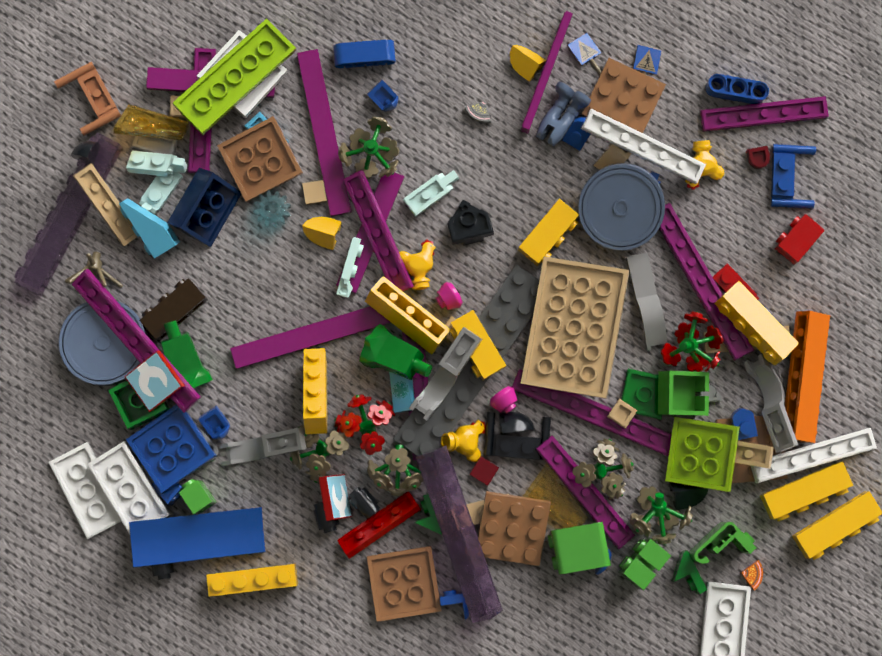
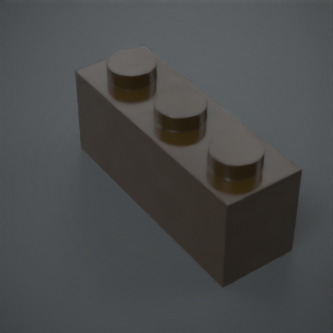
[139,278,208,341]

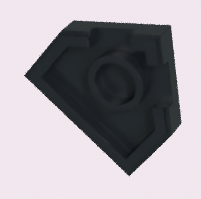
[447,200,494,246]

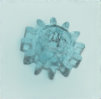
[253,190,291,228]

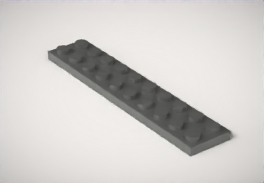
[393,264,539,464]

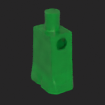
[161,320,213,388]
[359,324,432,380]

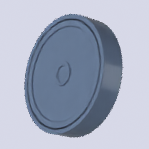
[578,163,665,250]
[59,301,148,386]

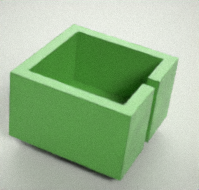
[658,371,709,416]
[619,538,671,590]

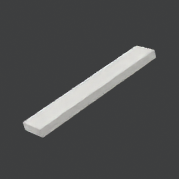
[581,109,706,184]
[750,428,877,483]

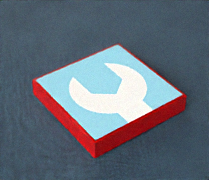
[124,350,185,412]
[319,474,352,521]

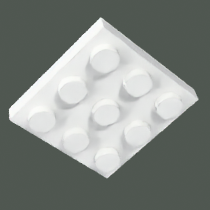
[197,30,287,118]

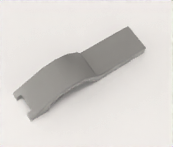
[626,253,668,351]
[409,327,483,421]
[743,354,798,453]
[218,427,307,466]

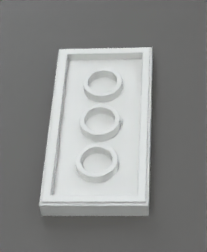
[87,441,170,535]
[48,442,122,539]
[700,581,751,656]

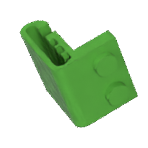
[548,522,611,575]
[689,522,756,564]

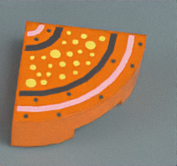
[740,560,763,591]

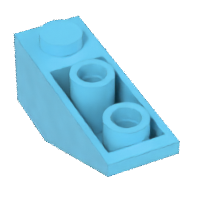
[119,198,180,258]

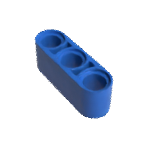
[333,40,396,68]
[705,74,769,104]

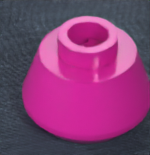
[435,282,463,310]
[490,386,518,414]

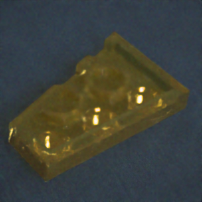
[113,104,189,140]
[522,463,587,528]

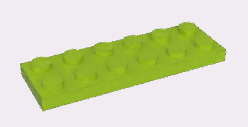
[173,18,296,135]

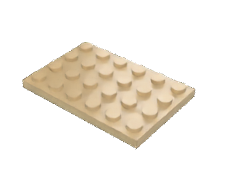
[521,257,629,399]

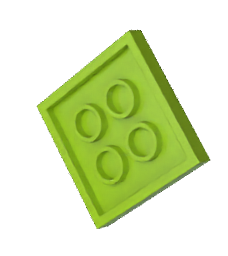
[665,417,740,492]

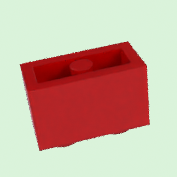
[774,213,825,265]

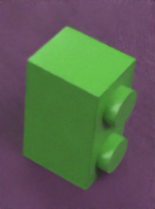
[179,479,217,515]

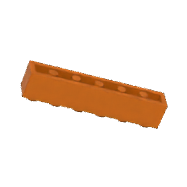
[785,311,830,443]

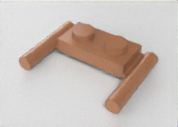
[54,61,121,136]

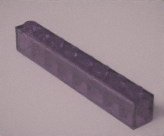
[14,132,123,296]
[416,446,503,623]

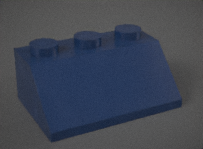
[167,167,241,248]

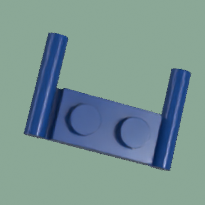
[771,144,816,209]

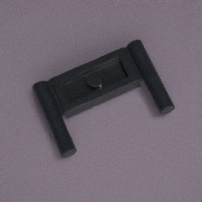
[484,412,551,460]

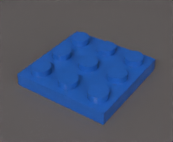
[126,404,217,493]

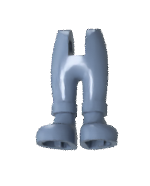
[536,82,591,146]

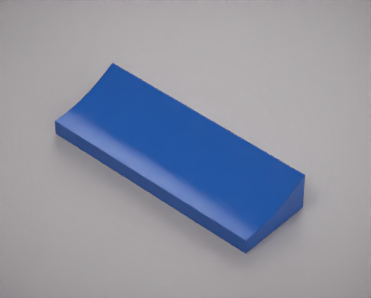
[129,507,266,568]

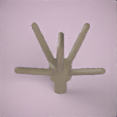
[65,252,123,288]

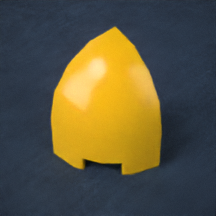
[510,45,546,82]
[302,216,342,250]

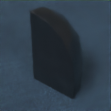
[71,141,101,165]
[498,412,535,434]
[669,482,708,510]

